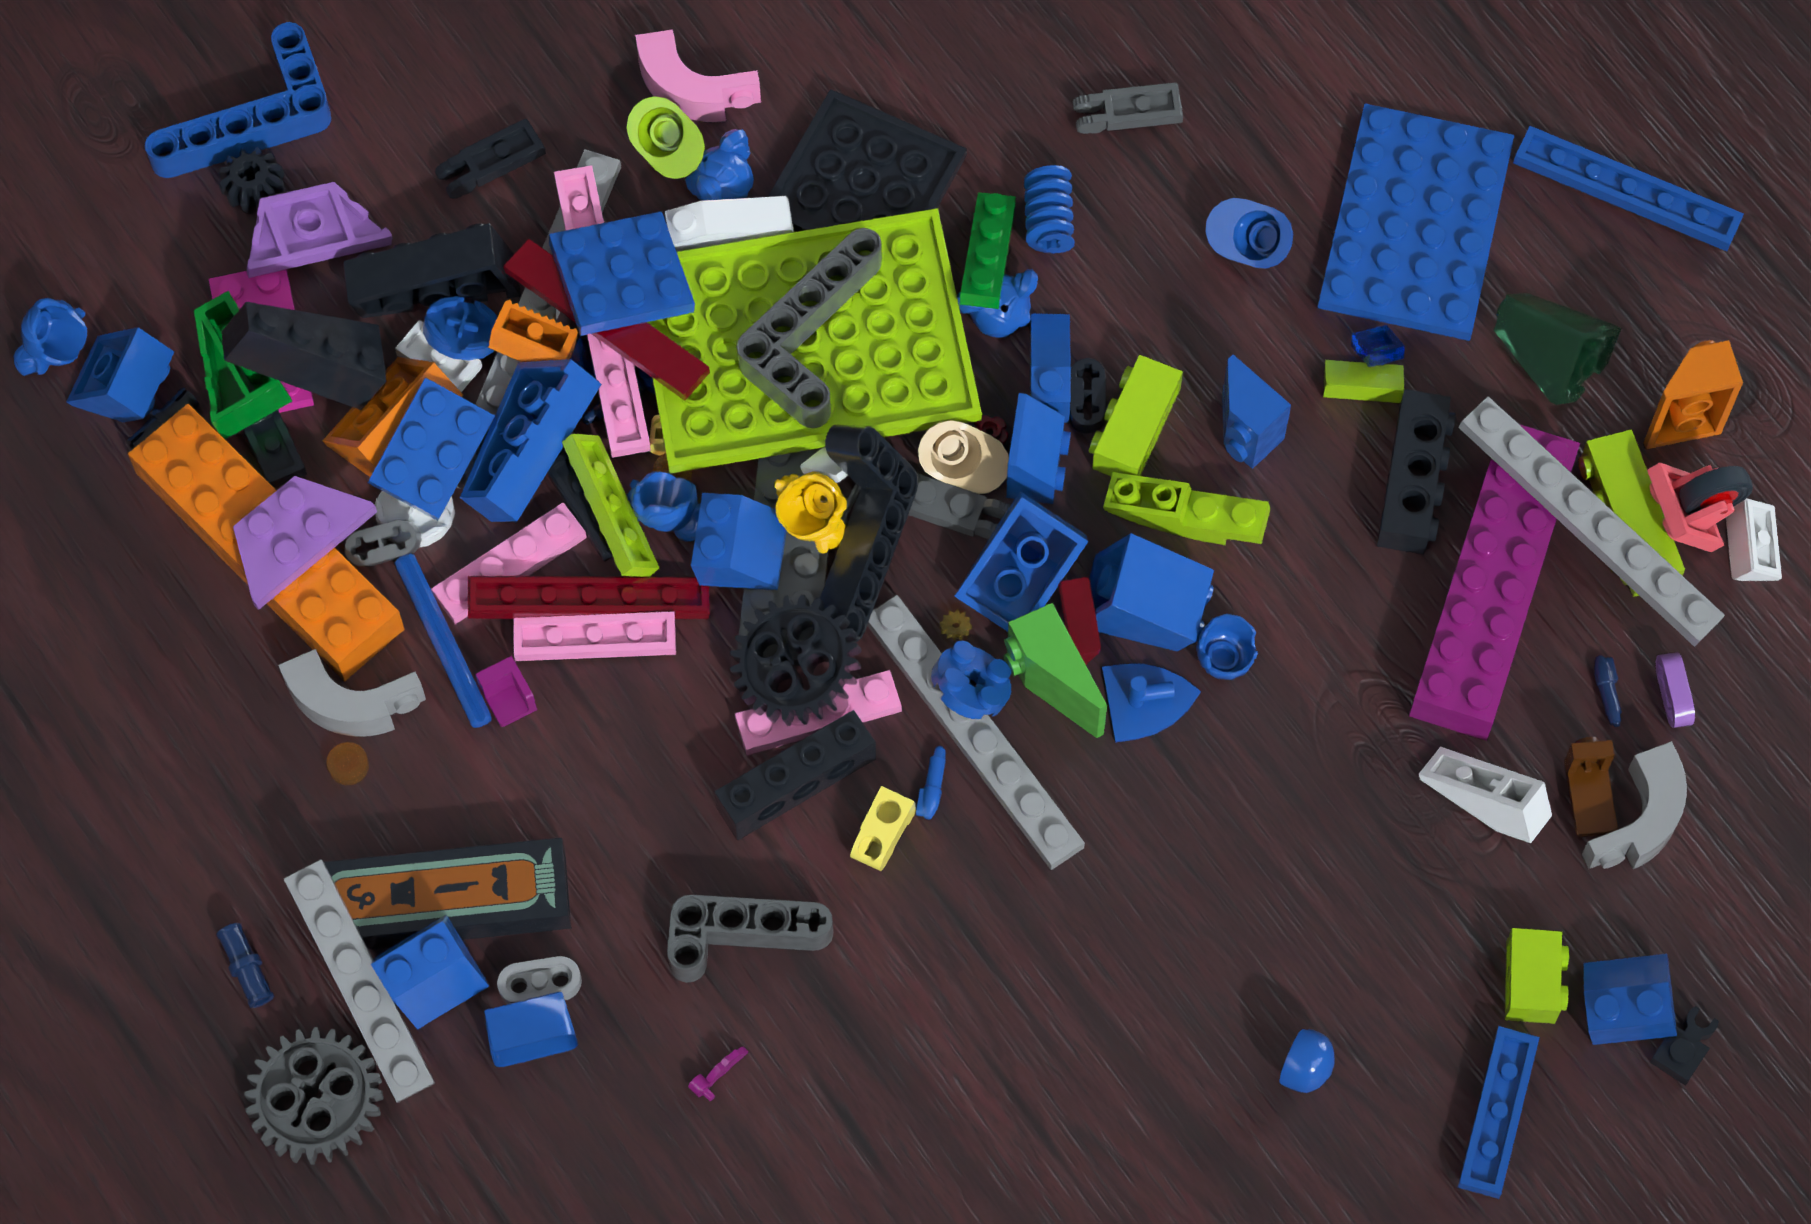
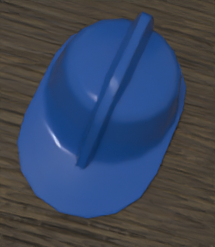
[1205,198,1293,269]

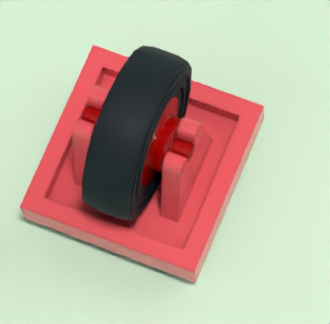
[1647,463,1753,552]

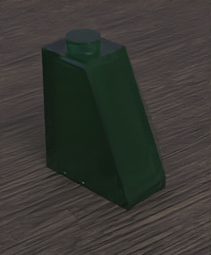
[1493,293,1622,405]

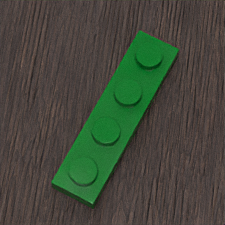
[960,192,1016,309]

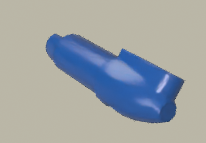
[916,746,946,820]

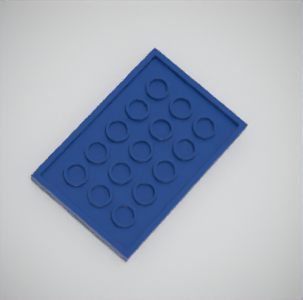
[1318,104,1514,341]

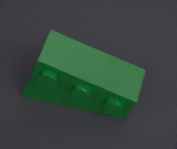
[194,291,293,439]

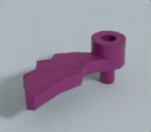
[688,1046,749,1101]

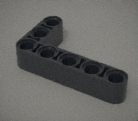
[813,424,918,643]

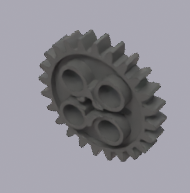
[244,1027,384,1165]

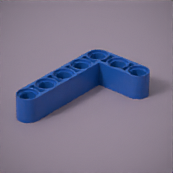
[145,22,331,178]

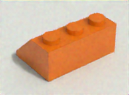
[1643,340,1743,449]
[322,357,463,477]

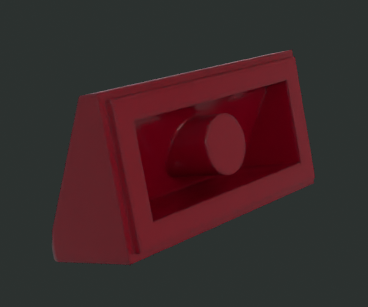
[1059,577,1101,665]

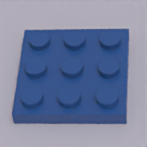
[549,211,695,336]

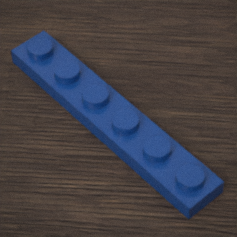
[1513,126,1744,251]

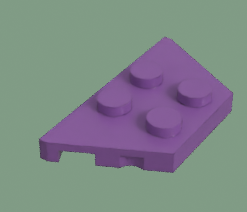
[247,182,392,278]
[233,476,377,610]

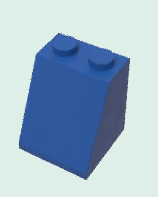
[1089,533,1214,651]

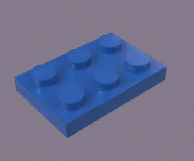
[367,377,495,521]

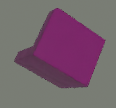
[475,656,537,727]

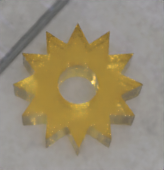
[940,609,972,642]

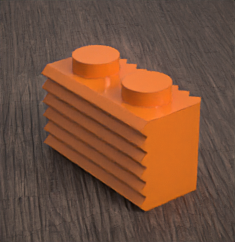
[488,299,578,362]

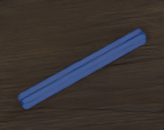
[395,553,492,728]

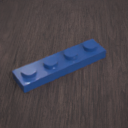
[1458,1026,1540,1199]

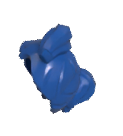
[685,129,754,201]
[957,269,1038,338]
[13,298,87,376]
[627,471,701,542]

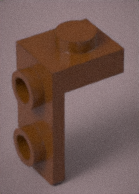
[1564,737,1618,837]

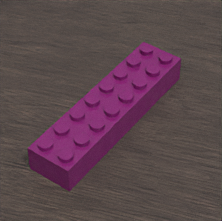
[1409,424,1580,741]

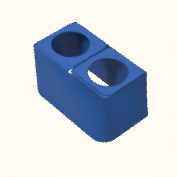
[484,992,578,1067]

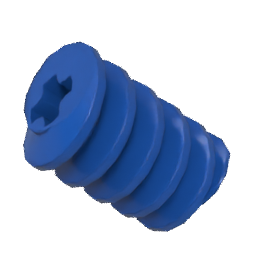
[1024,165,1075,254]

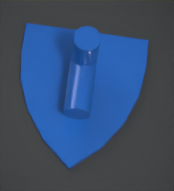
[1102,664,1201,743]

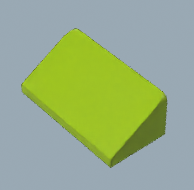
[1323,360,1404,403]

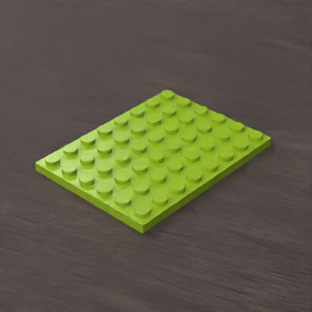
[647,208,982,474]

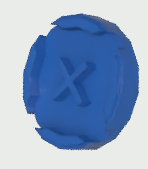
[423,296,497,361]

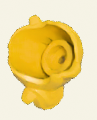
[774,471,847,554]

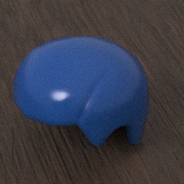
[1196,613,1258,680]
[1279,1029,1335,1093]

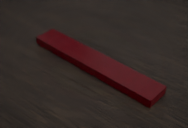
[504,239,710,401]
[468,576,710,619]

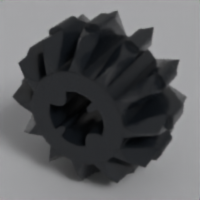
[219,147,285,214]

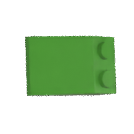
[1003,603,1107,738]

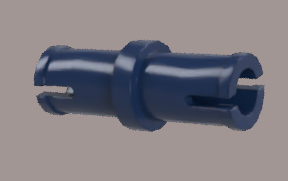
[216,923,274,1008]

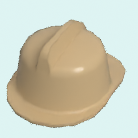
[918,420,1009,494]

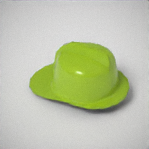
[627,96,705,179]

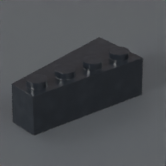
[344,223,521,318]
[221,302,387,410]

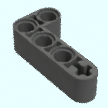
[667,895,834,983]

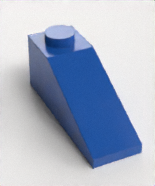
[1030,314,1071,423]

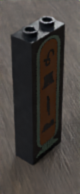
[311,838,572,950]

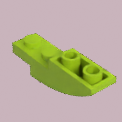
[1103,472,1270,545]

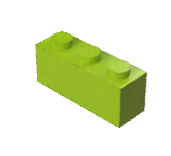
[1089,355,1183,477]

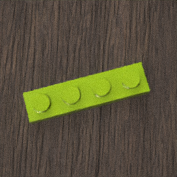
[562,434,659,577]

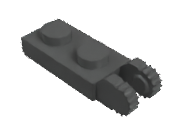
[1072,82,1183,134]
[908,473,1010,539]

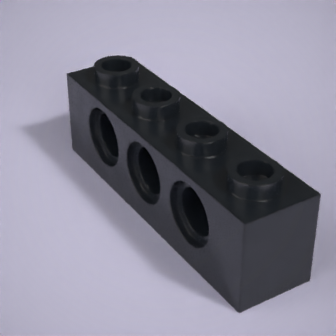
[1377,389,1456,555]
[714,710,876,841]

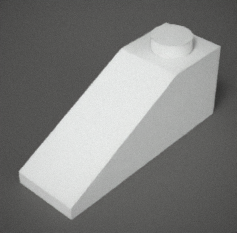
[665,196,794,252]
[1419,747,1552,843]

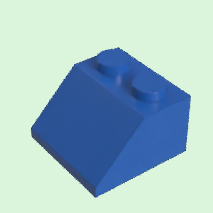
[66,327,174,422]
[1222,355,1291,469]
[1006,393,1071,504]
[691,493,787,590]
[371,915,490,1029]
[1584,954,1677,1045]

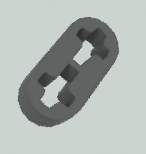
[344,520,422,567]

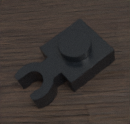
[1650,1006,1719,1086]

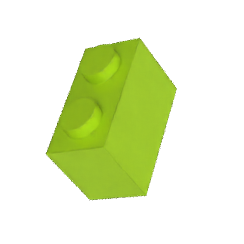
[1505,928,1569,1024]

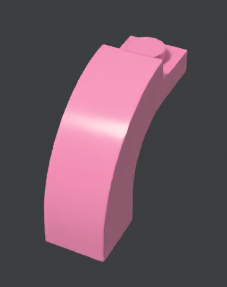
[635,30,761,122]

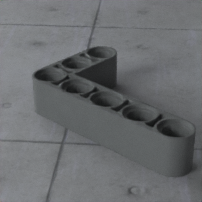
[737,228,882,428]

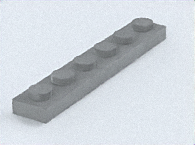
[284,860,435,1103]

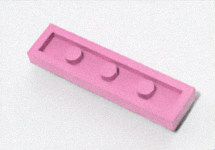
[431,503,587,624]
[514,612,676,661]
[735,670,902,755]

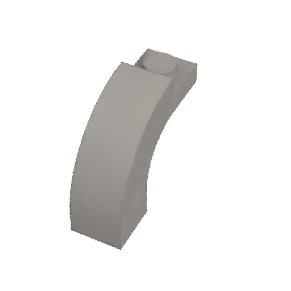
[278,649,426,737]
[1582,741,1687,869]

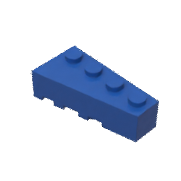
[460,359,602,522]

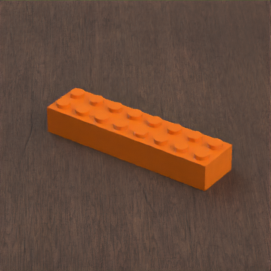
[128,404,405,682]

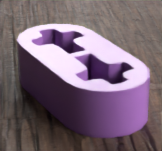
[1656,652,1695,728]

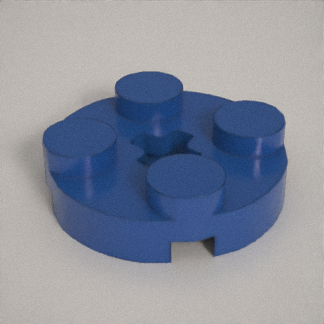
[931,641,1011,719]

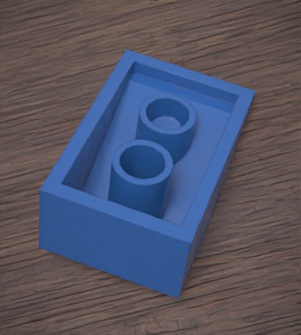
[954,491,1088,632]

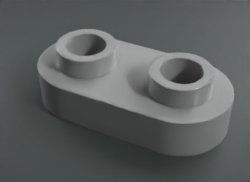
[497,956,582,1004]

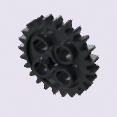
[730,594,862,726]

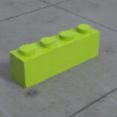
[1578,429,1685,597]

